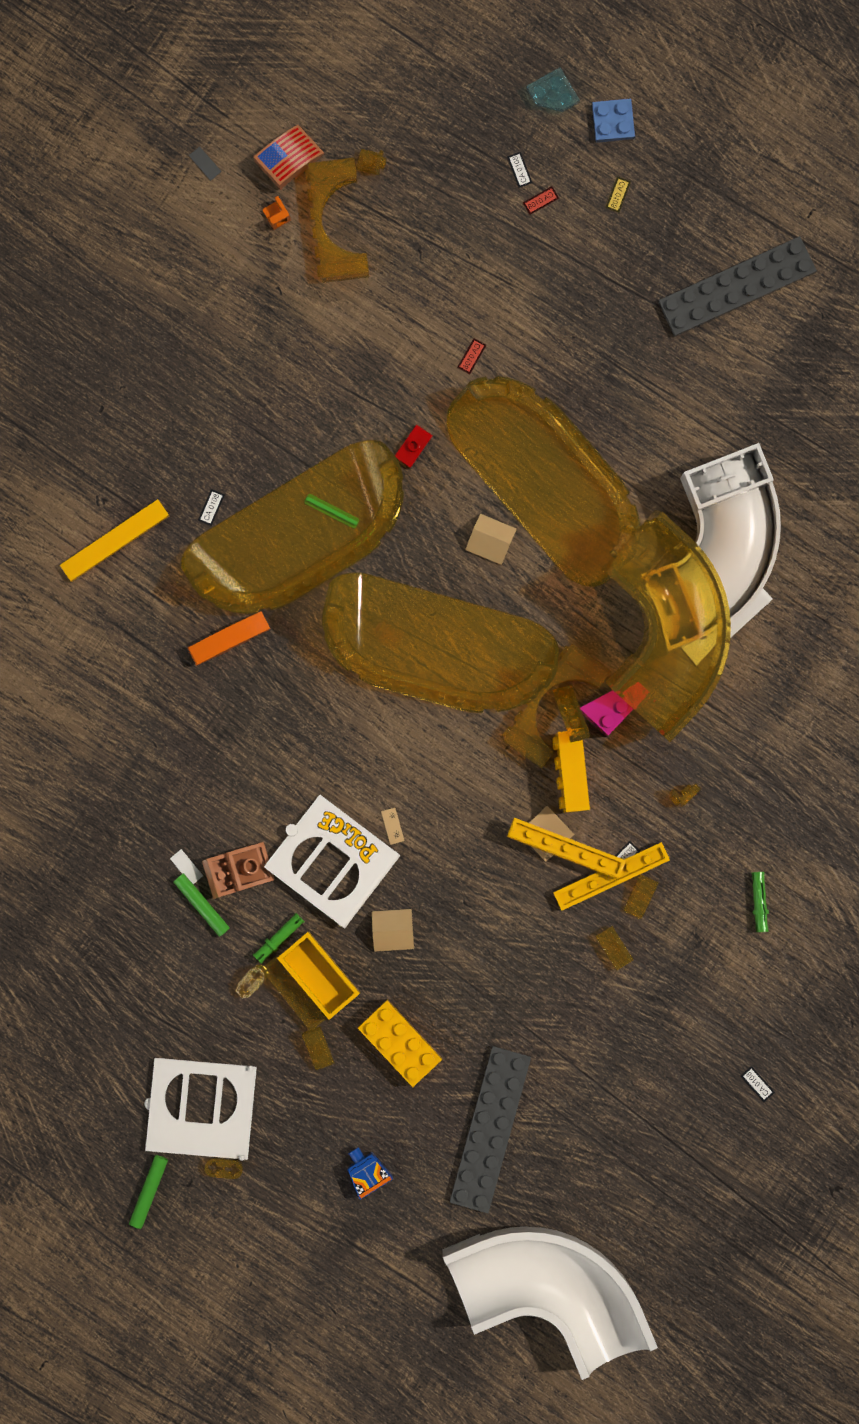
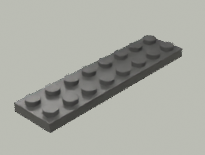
[658,236,817,337]
[450,1046,531,1213]

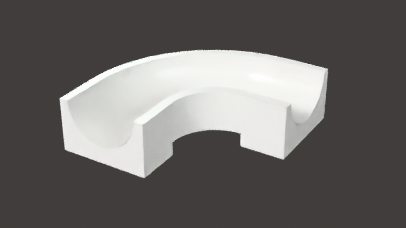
[635,443,781,653]
[442,1226,658,1380]

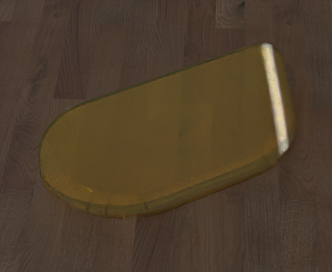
[447,376,641,587]
[181,440,404,613]
[322,573,559,713]

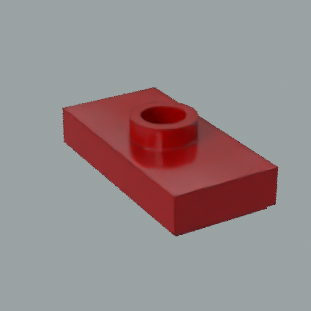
[394,424,433,469]

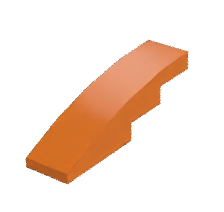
[187,611,270,666]

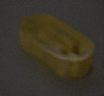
[236,965,268,998]
[205,1158,243,1179]

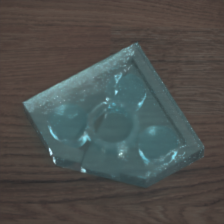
[526,67,580,112]

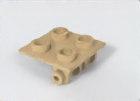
[529,806,575,862]

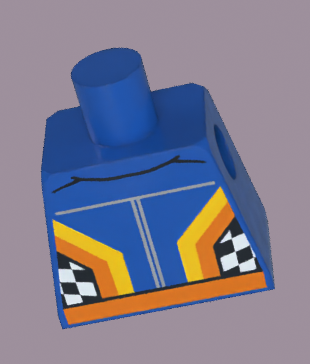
[348,1147,393,1200]

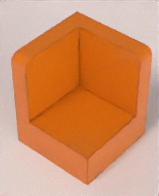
[263,196,291,230]

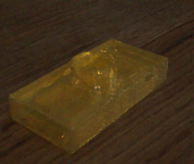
[595,926,633,971]
[302,1026,335,1070]

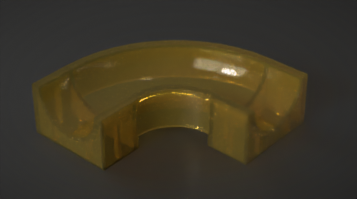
[601,510,731,742]

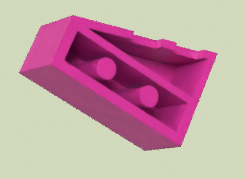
[578,679,649,737]

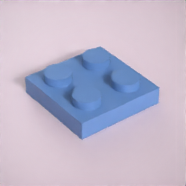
[592,99,635,143]

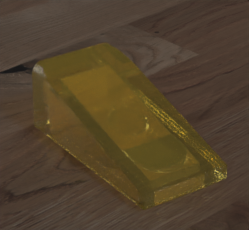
[623,874,659,919]

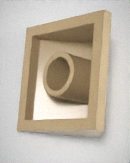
[465,514,517,565]
[372,909,414,952]

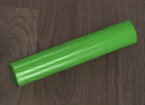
[173,873,230,937]
[129,1155,168,1229]

